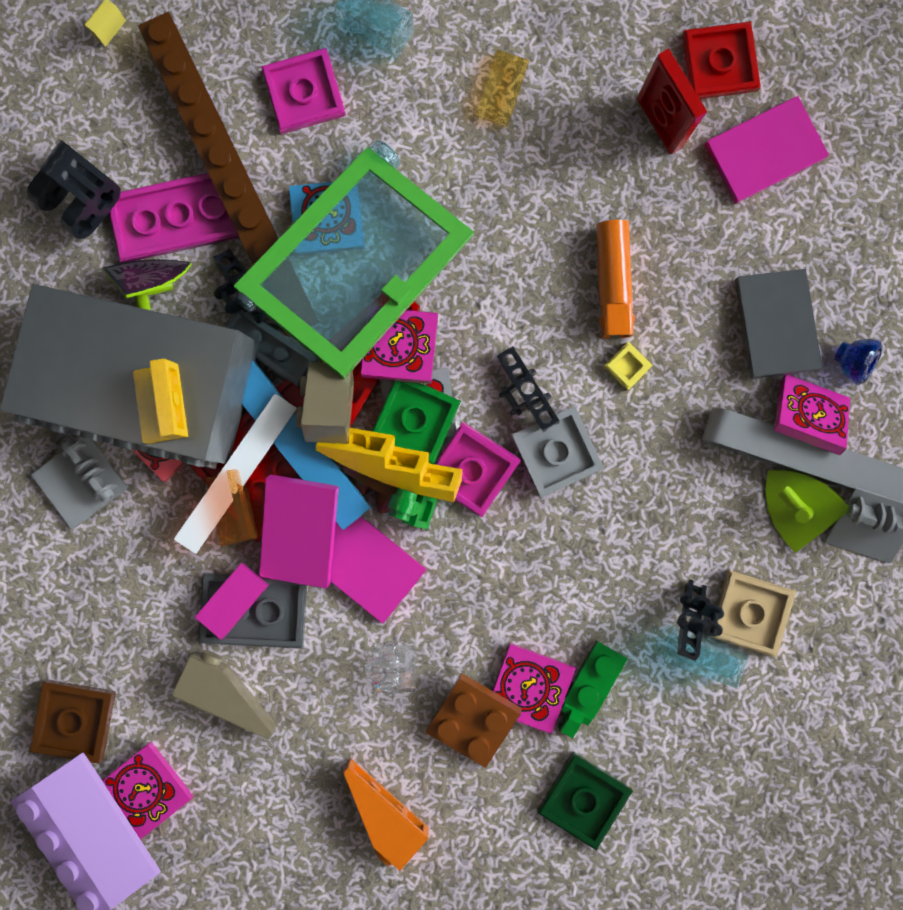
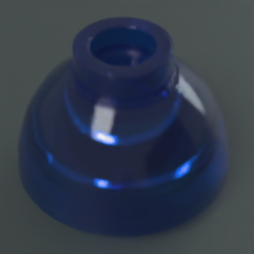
[834,339,883,386]

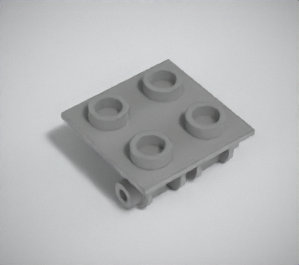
[31,438,128,530]
[825,487,903,563]

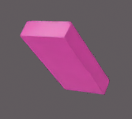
[195,563,269,640]

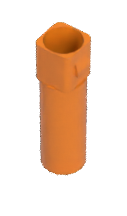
[596,220,635,339]

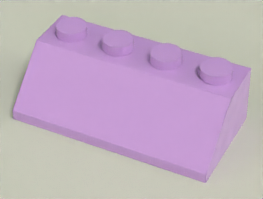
[10,752,161,910]

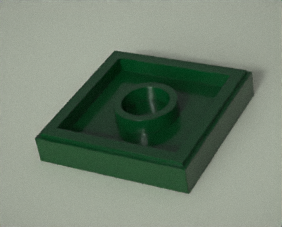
[537,751,633,851]

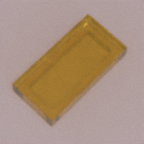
[476,49,530,127]

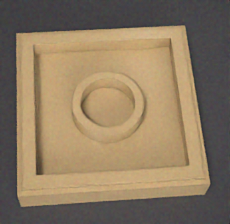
[708,570,796,657]

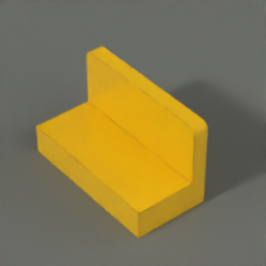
[133,358,188,444]

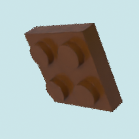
[30,679,116,764]

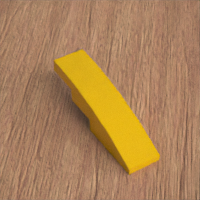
[316,428,462,502]

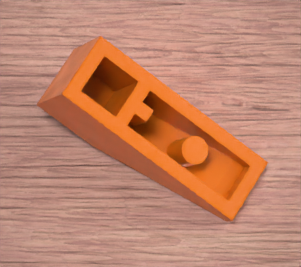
[344,759,429,871]

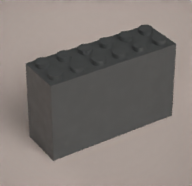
[0,284,259,469]

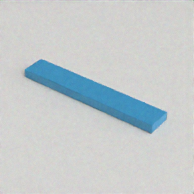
[242,361,372,530]

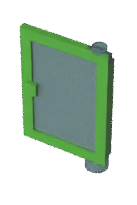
[234,140,474,379]

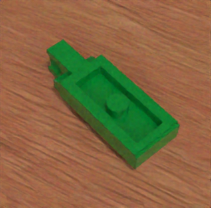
[558,640,628,739]

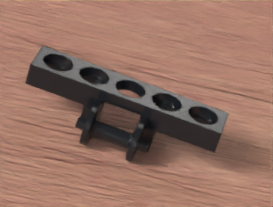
[213,249,267,324]
[497,346,560,432]
[677,579,724,661]

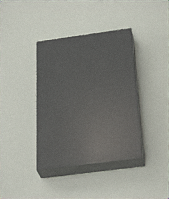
[735,269,823,379]
[198,573,307,649]

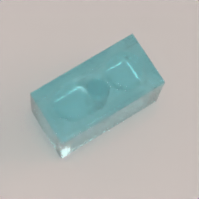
[335,0,414,60]
[661,625,749,688]

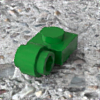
[387,488,438,530]

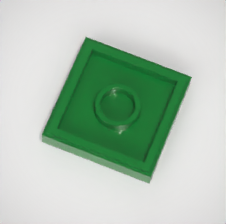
[372,381,461,464]

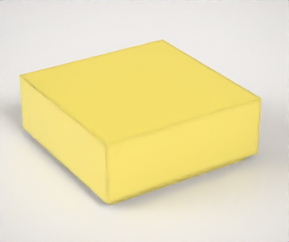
[85,0,126,47]
[603,342,653,391]

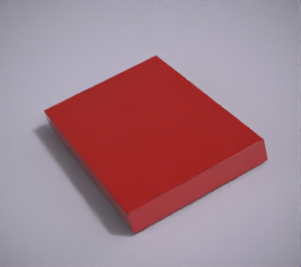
[636,48,707,154]

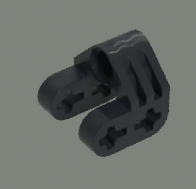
[26,138,121,239]

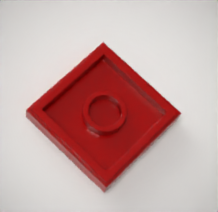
[682,21,761,99]

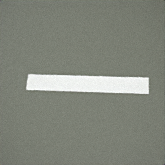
[174,394,297,554]

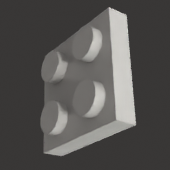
[511,406,604,498]

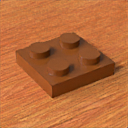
[426,673,522,768]

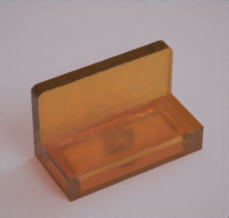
[205,469,258,547]

